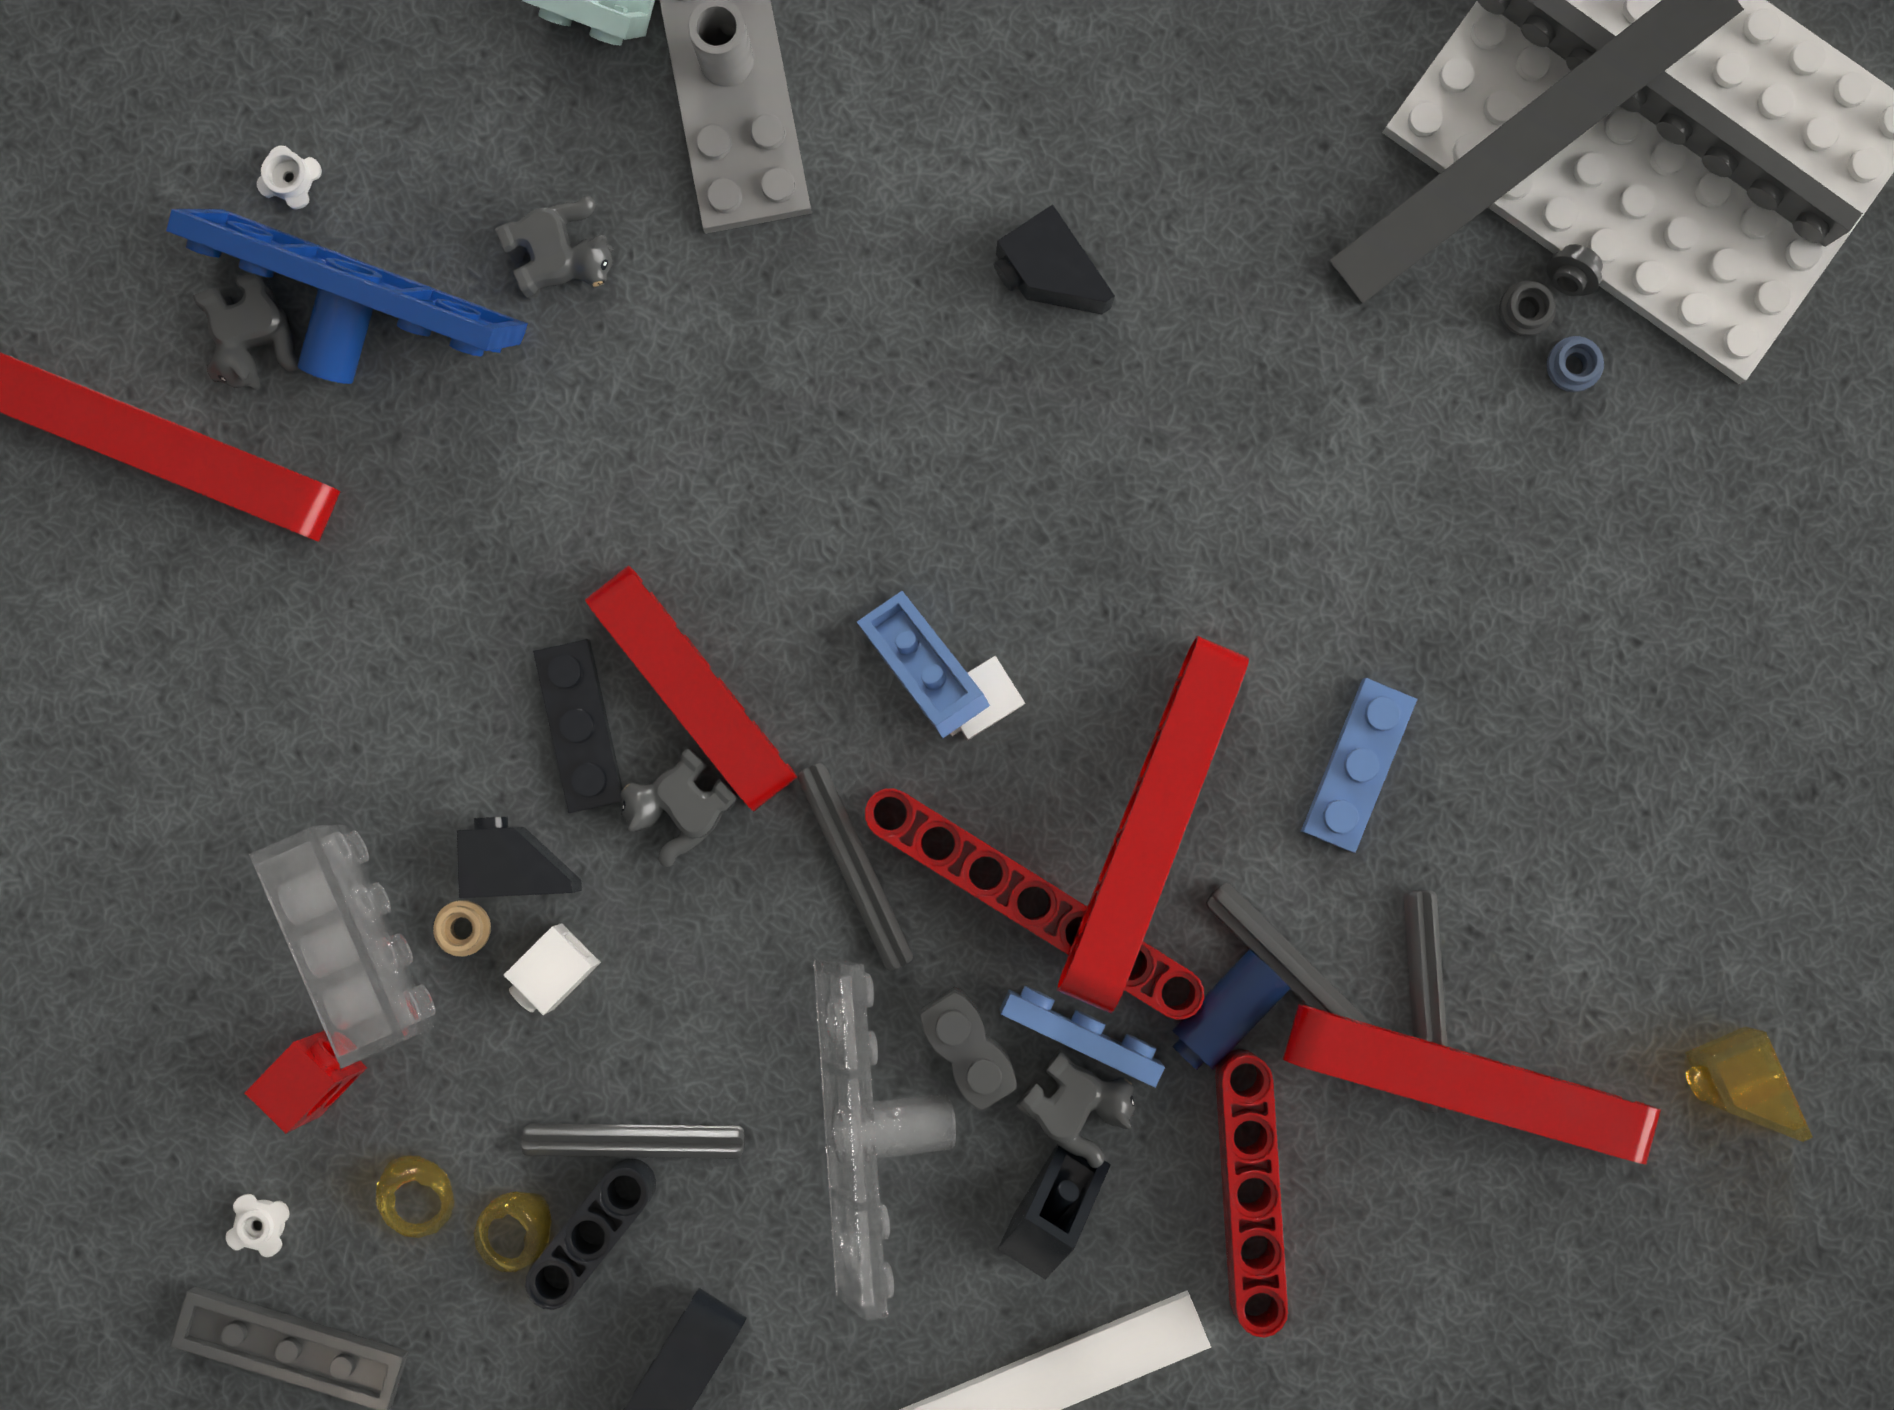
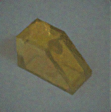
[1685,1026,1813,1142]

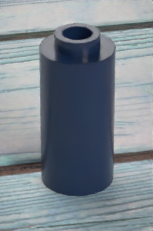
[1172,950,1290,1070]

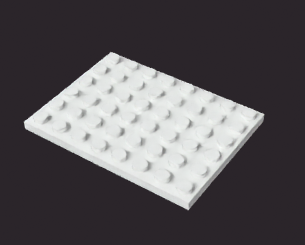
[1382,0,1894,384]

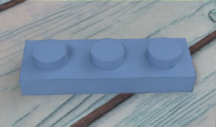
[857,591,990,738]
[1301,678,1417,853]
[1000,986,1165,1088]

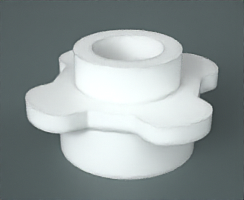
[257,146,322,209]
[226,1194,289,1257]

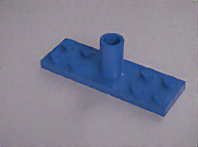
[166,209,528,384]

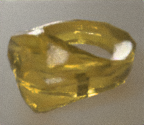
[375,1156,455,1238]
[474,1191,552,1272]

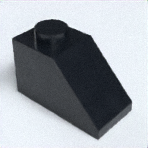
[993,204,1115,315]
[457,817,582,898]
[998,1144,1111,1280]

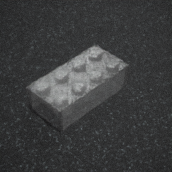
[249,825,435,1069]

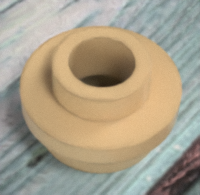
[433,900,491,957]

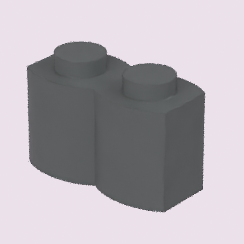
[921,986,1017,1111]

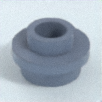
[1547,336,1604,392]

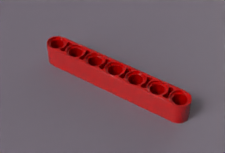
[0,352,341,542]
[1057,636,1249,1013]
[865,788,1204,1019]
[1283,1004,1661,1165]

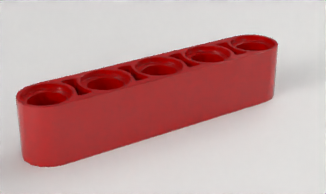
[585,565,797,812]
[1215,1049,1288,1338]

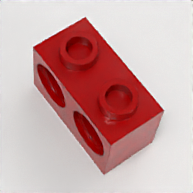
[244,1029,367,1134]

